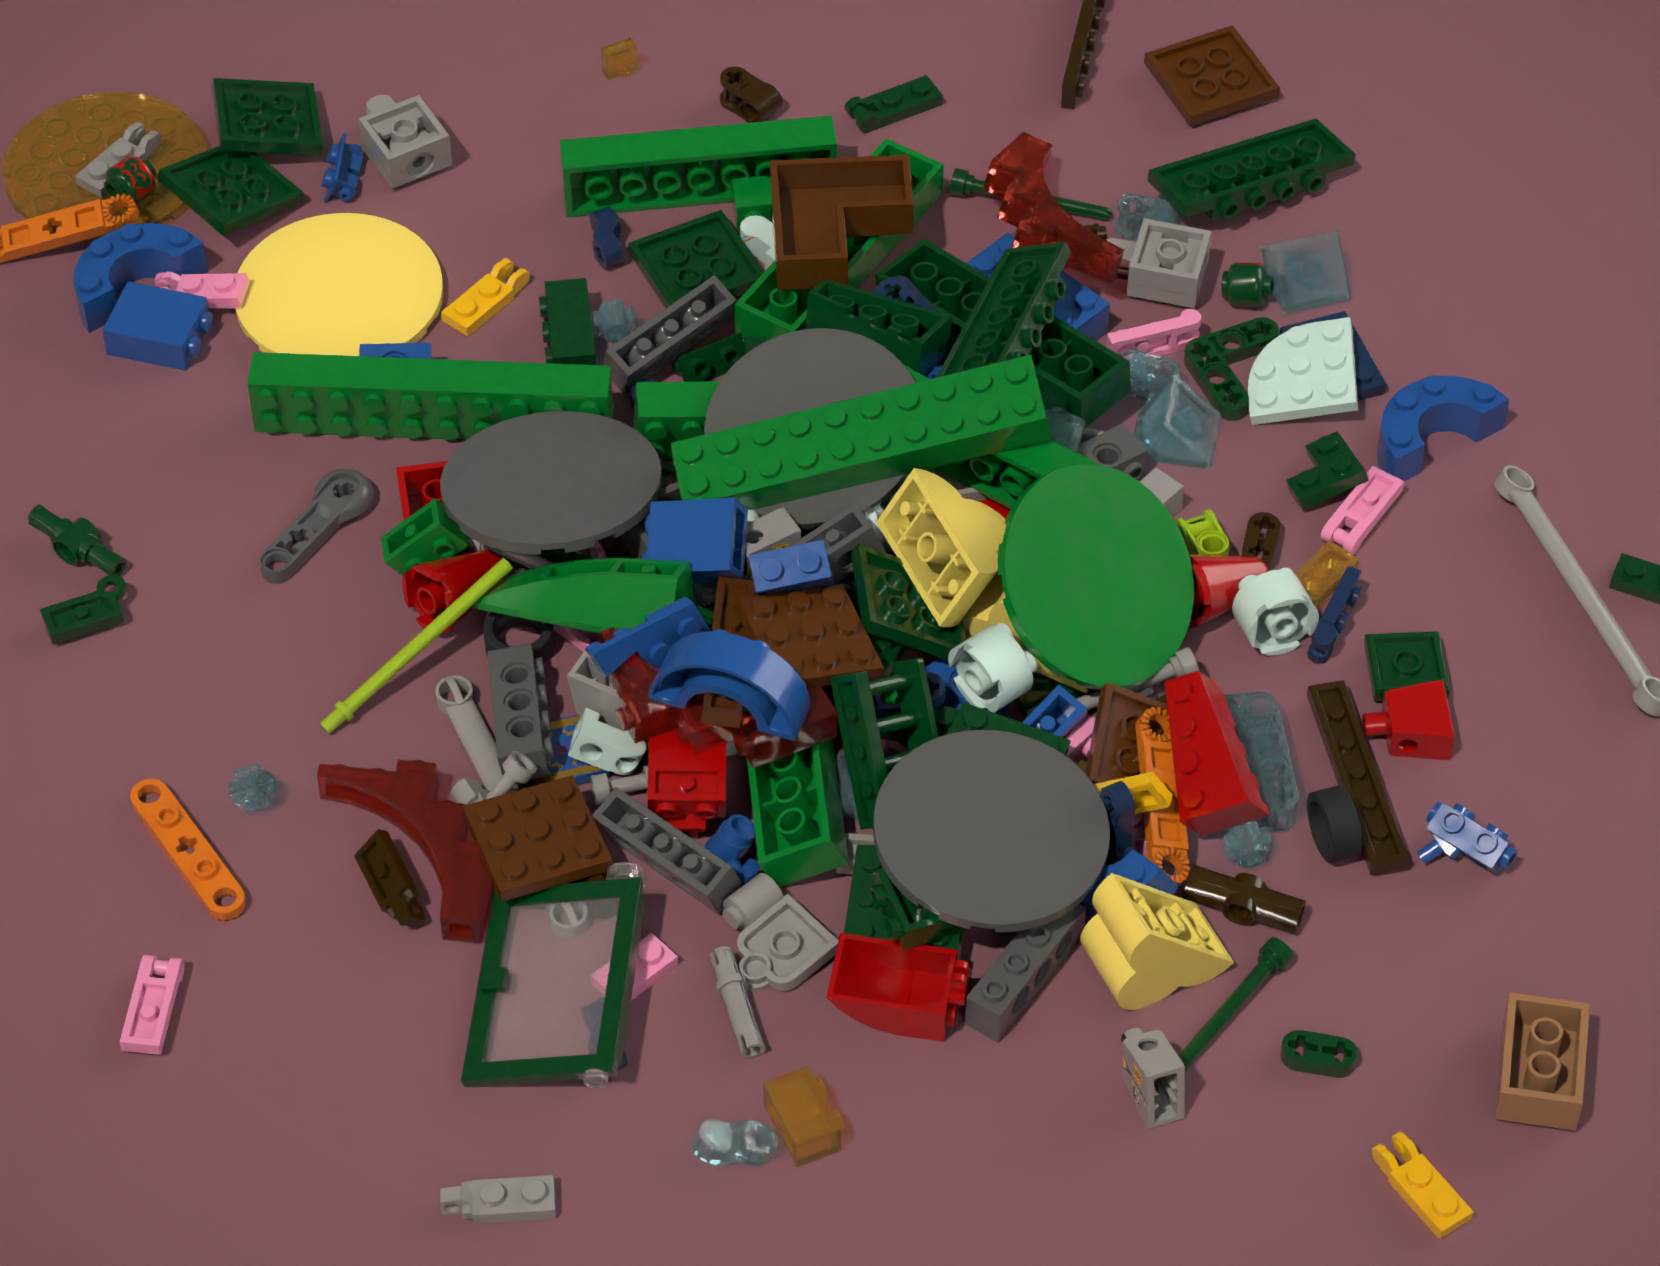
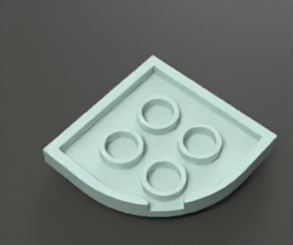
[1248,317,1358,425]

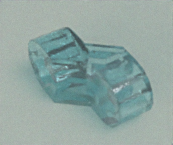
[691,1119,778,1166]

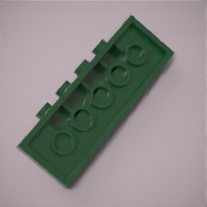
[1147,118,1355,220]
[936,242,1071,378]

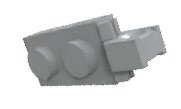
[440,1175,556,1224]

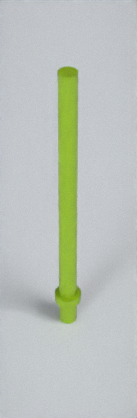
[319,558,513,734]

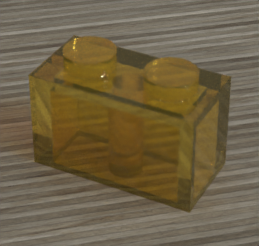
[763,1066,845,1168]

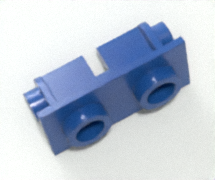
[321,133,364,203]

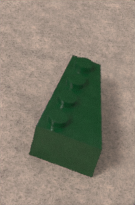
[805,279,952,376]

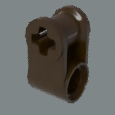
[720,66,783,123]

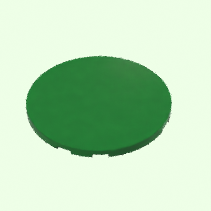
[998,464,1194,689]

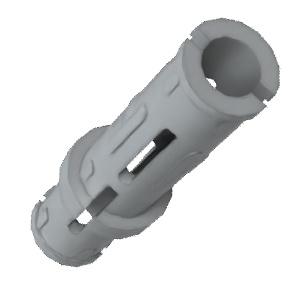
[709,946,766,1059]

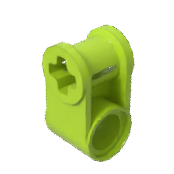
[1175,509,1229,556]

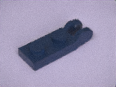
[1307,566,1363,664]

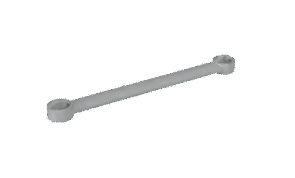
[1494,465,1660,716]
[435,675,590,941]

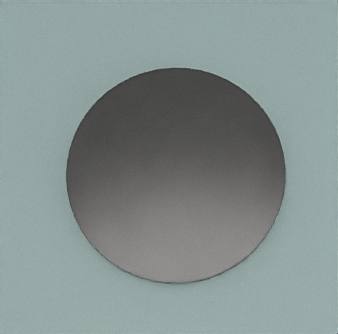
[704,328,915,529]
[440,411,662,555]
[873,730,1110,932]

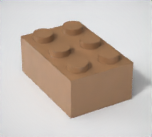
[1494,992,1590,1131]

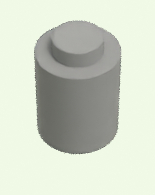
[723,873,784,931]

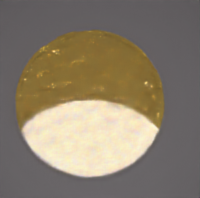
[3,92,207,243]

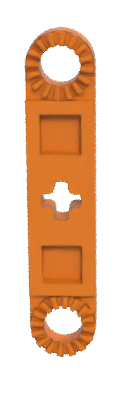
[0,194,139,263]
[1136,707,1190,886]
[130,779,246,922]

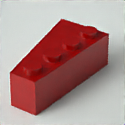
[1165,671,1271,836]

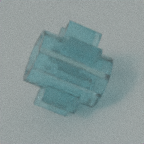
[593,299,636,343]
[228,763,277,813]
[1223,821,1272,868]

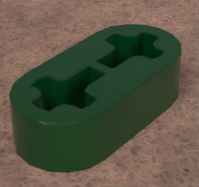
[1280,1030,1358,1078]

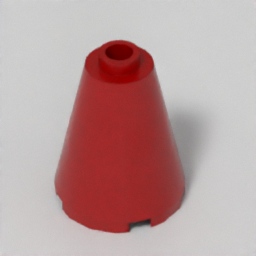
[402,550,502,635]
[1189,554,1269,628]

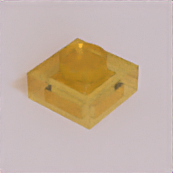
[601,37,638,80]

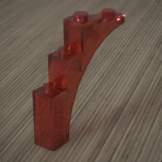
[982,132,1125,284]
[600,627,838,768]
[317,759,494,944]

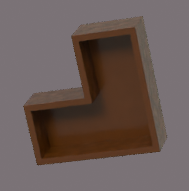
[770,155,914,290]

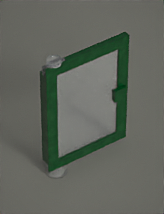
[461,862,646,1089]

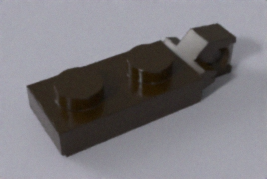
[354,829,426,929]

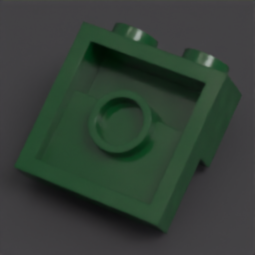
[870,868,956,950]

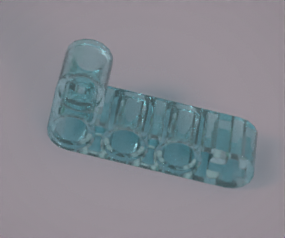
[1224,692,1299,833]

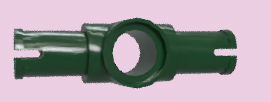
[28,504,126,576]

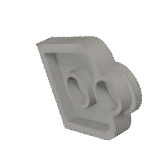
[737,894,838,991]

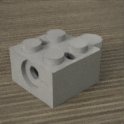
[358,95,452,189]
[1101,218,1212,308]

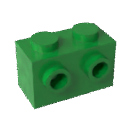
[381,498,469,576]

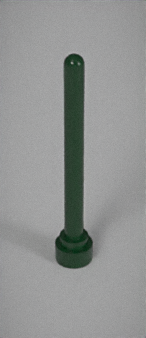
[949,168,1112,221]
[1178,937,1294,1071]

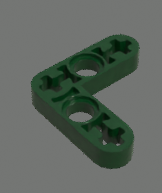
[1184,317,1279,421]

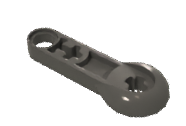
[259,469,375,584]

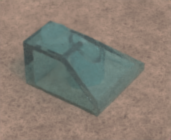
[1260,230,1351,313]
[1133,373,1221,469]

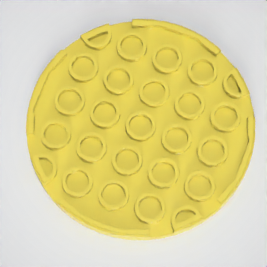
[235,213,443,356]

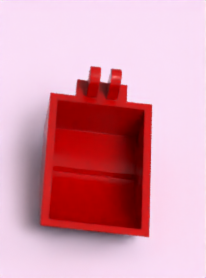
[647,709,727,838]
[826,933,971,1042]

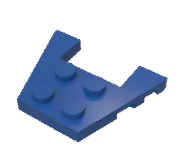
[585,596,711,742]

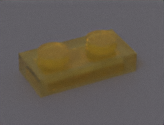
[1295,541,1359,608]

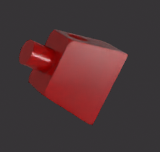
[1362,680,1455,760]

